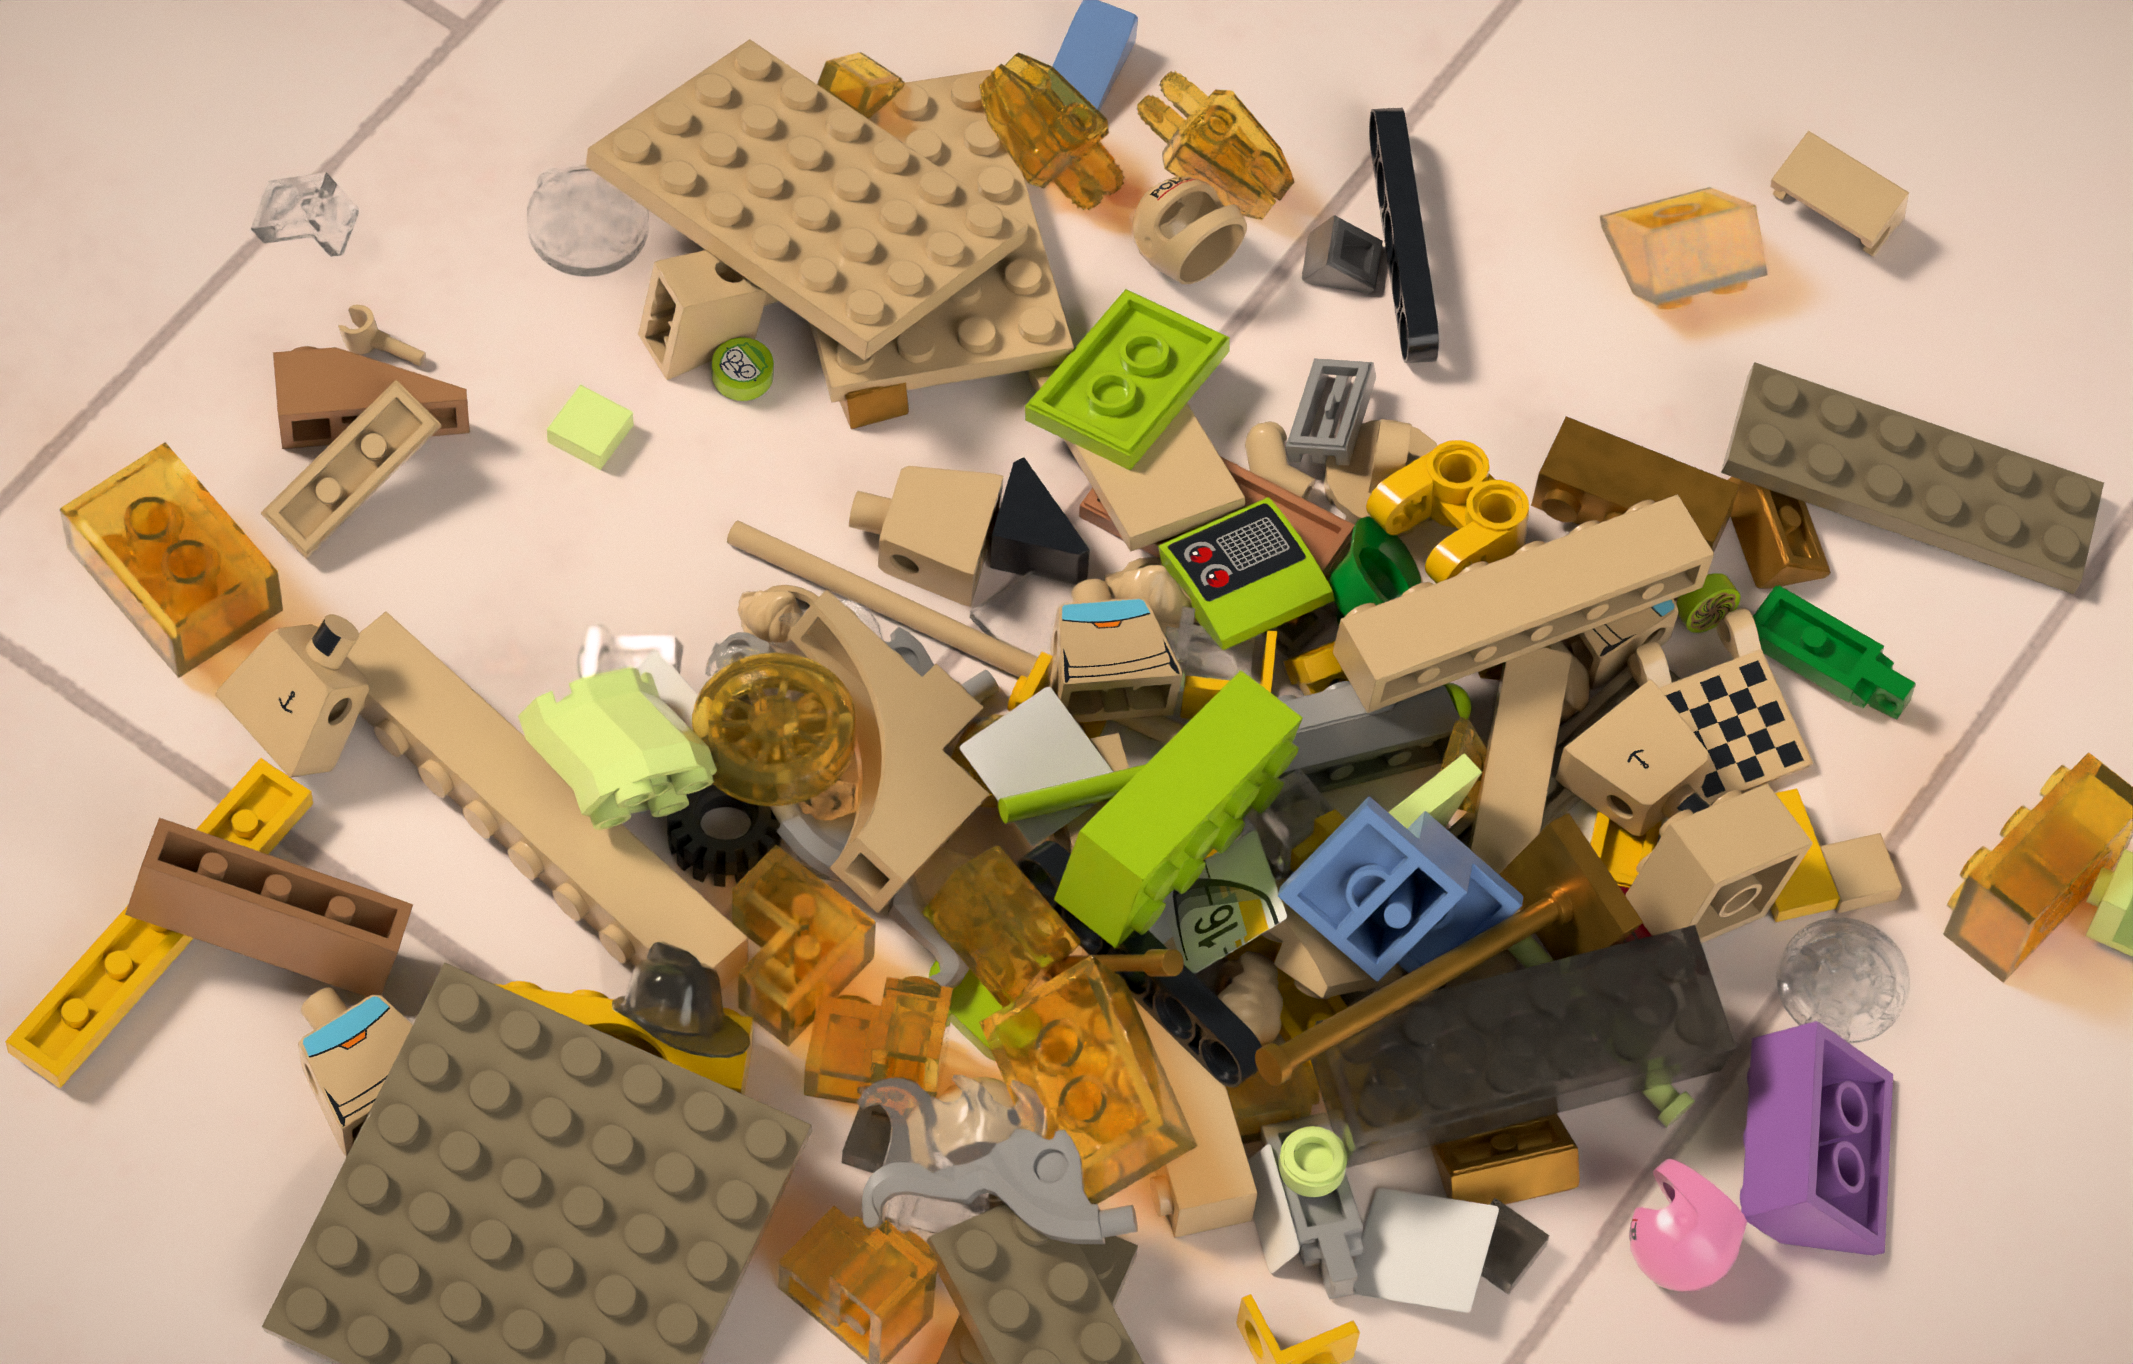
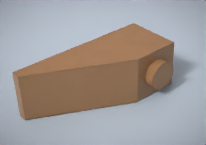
[273,346,470,449]

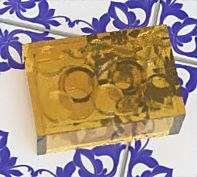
[59,442,283,678]
[1943,752,2133,983]
[979,956,1198,1204]

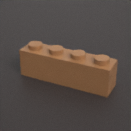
[125,817,413,997]

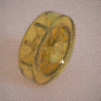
[692,653,856,806]

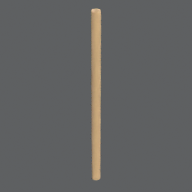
[727,520,1185,745]

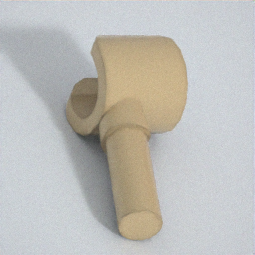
[338,304,426,366]

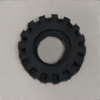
[667,759,784,887]

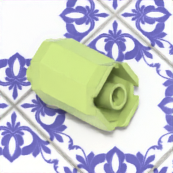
[518,667,717,830]

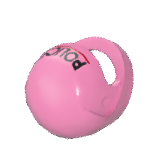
[1629,1159,1747,1292]

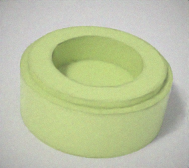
[1279,1126,1347,1197]

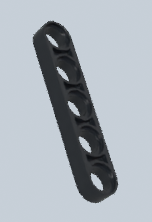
[1369,107,1439,363]
[1017,841,1262,1087]

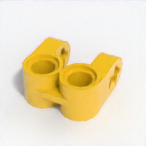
[1366,440,1529,583]

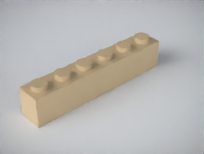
[1333,494,1714,713]

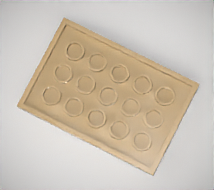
[586,39,1026,361]
[811,69,1074,403]

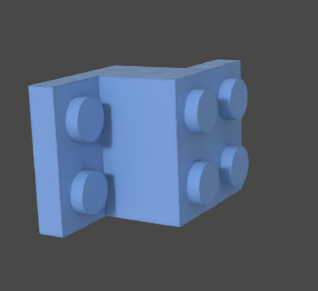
[1278,796,1524,994]

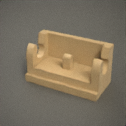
[1770,130,1909,256]

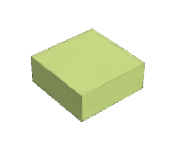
[547,384,634,470]

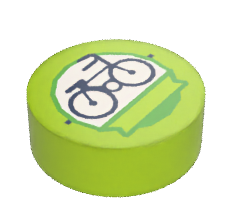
[712,337,774,401]

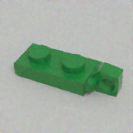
[1753,585,1916,720]

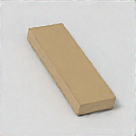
[261,380,441,559]

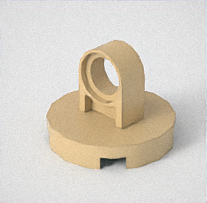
[1324,419,1438,537]

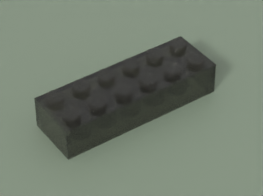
[1311,925,1737,1168]

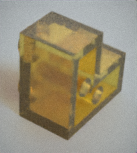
[732,845,876,1047]
[804,976,953,1116]
[778,1206,938,1364]

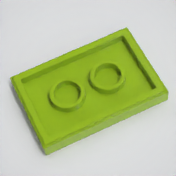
[1025,289,1230,470]

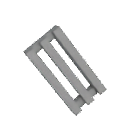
[1286,358,1377,466]

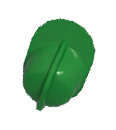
[1328,516,1421,628]

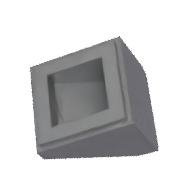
[1302,215,1383,294]

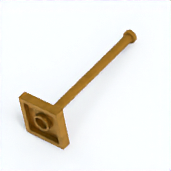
[1255,813,1643,1086]

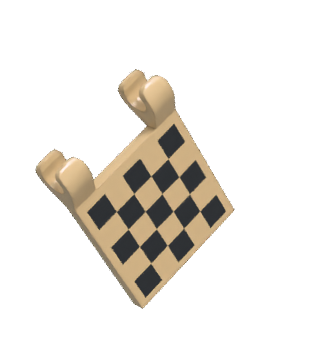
[1627,608,1814,805]

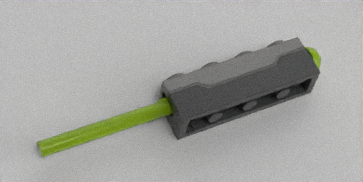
[998,681,1471,824]

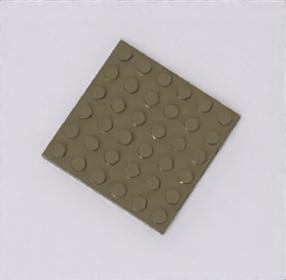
[262,962,813,1364]

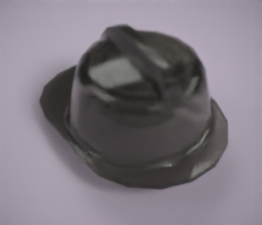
[611,942,750,1058]

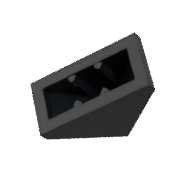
[990,457,1090,587]

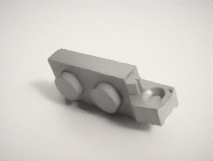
[1260,1112,1364,1300]

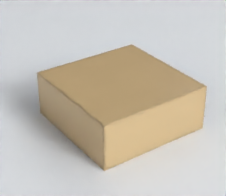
[1820,833,1902,914]

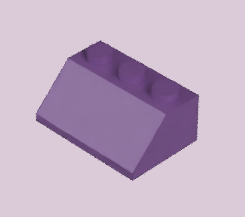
[1740,1021,1893,1256]

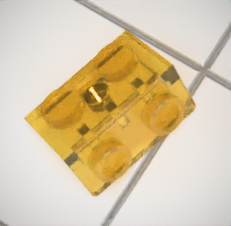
[922,846,1080,1011]

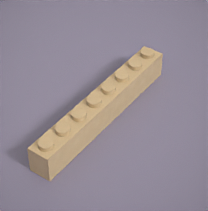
[346,611,748,1010]
[1049,733,1258,1238]

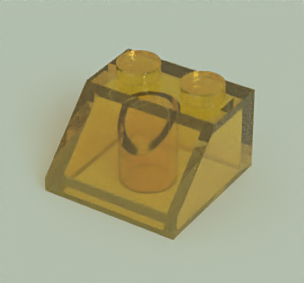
[1599,187,1768,309]

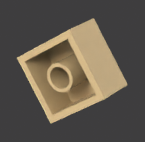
[1625,783,1813,958]

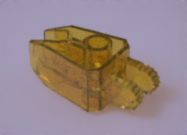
[979,52,1125,211]
[1136,71,1295,220]

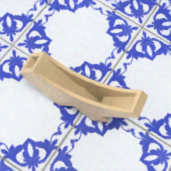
[787,589,989,913]

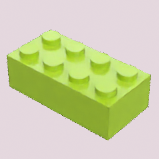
[1054,670,1303,948]

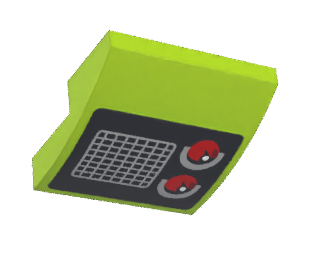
[1158,497,1335,650]

